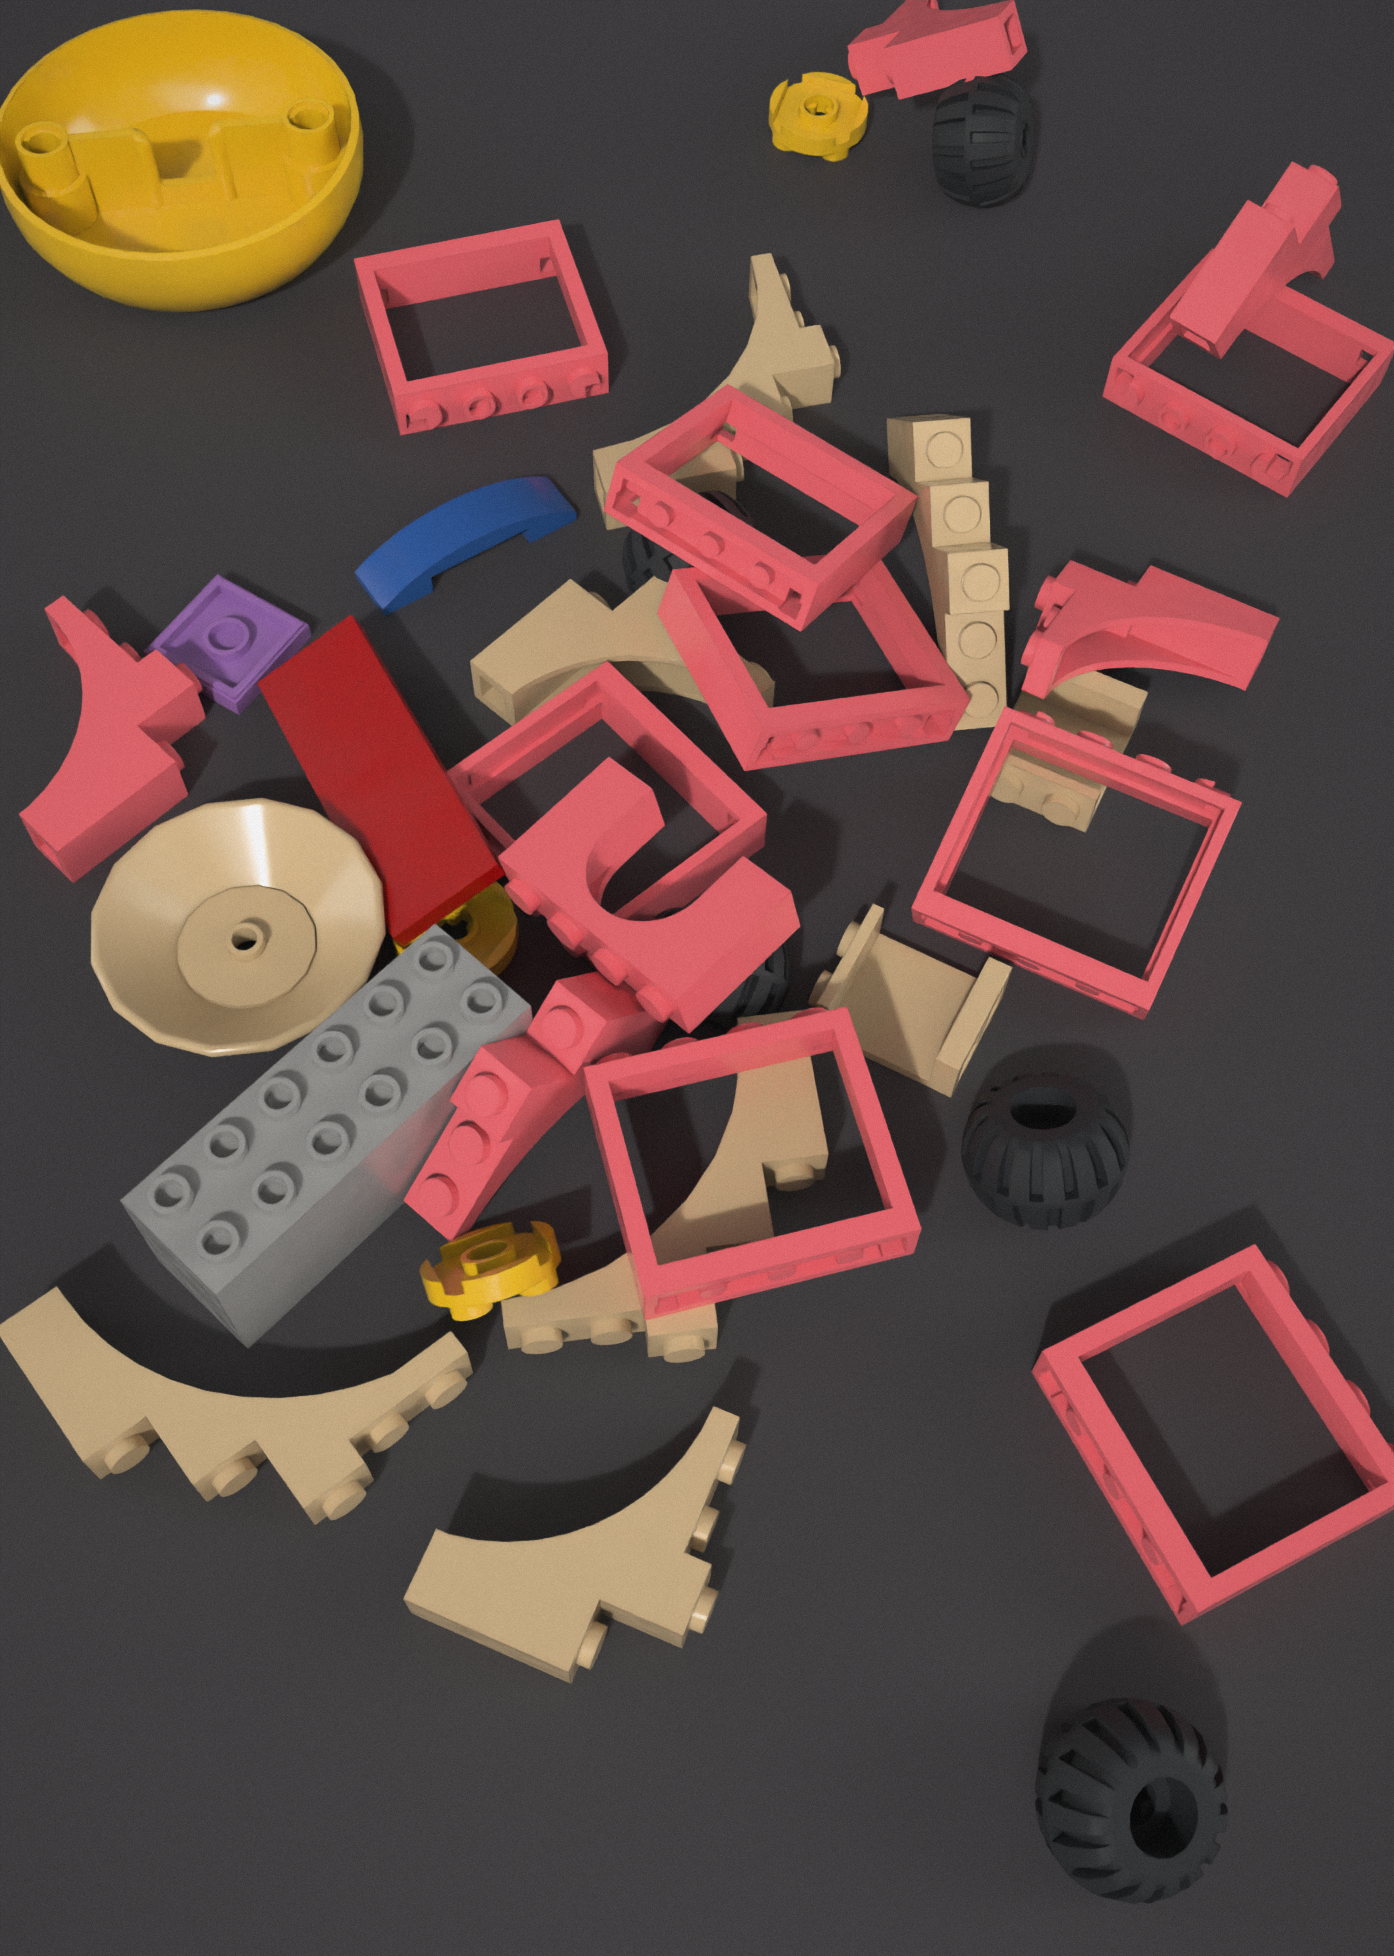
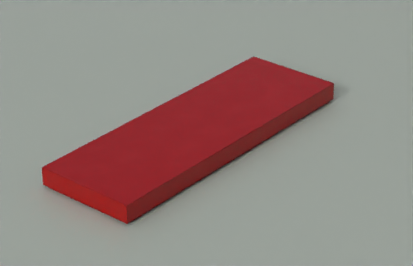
[257,614,506,947]

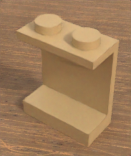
[991,667,1148,832]
[809,904,1013,1097]

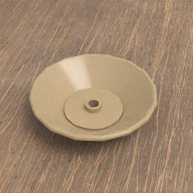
[91,798,386,1057]

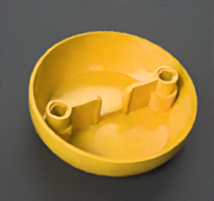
[0,9,363,312]

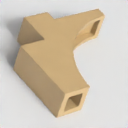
[470,575,775,726]
[403,1406,747,1684]

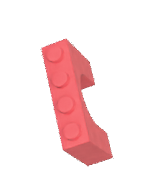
[498,757,800,1034]

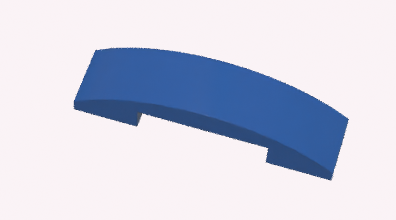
[355,476,577,616]

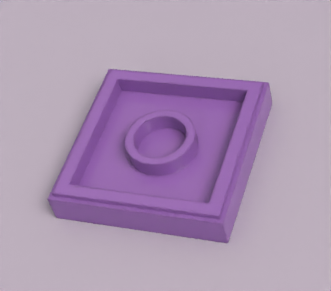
[144,574,312,716]

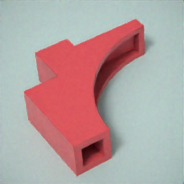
[847,0,1028,100]
[1169,161,1342,360]
[1021,560,1280,699]
[19,596,206,883]
[403,971,670,1241]

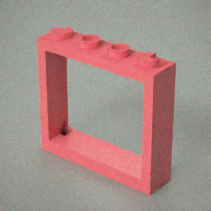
[354,219,609,436]
[1102,248,1394,498]
[603,384,919,632]
[657,555,971,771]
[447,661,767,971]
[911,706,1242,1020]
[583,1007,921,1321]
[1031,1244,1394,1626]

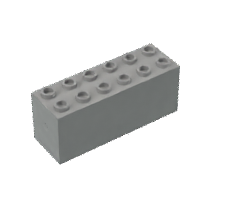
[120,924,533,1349]

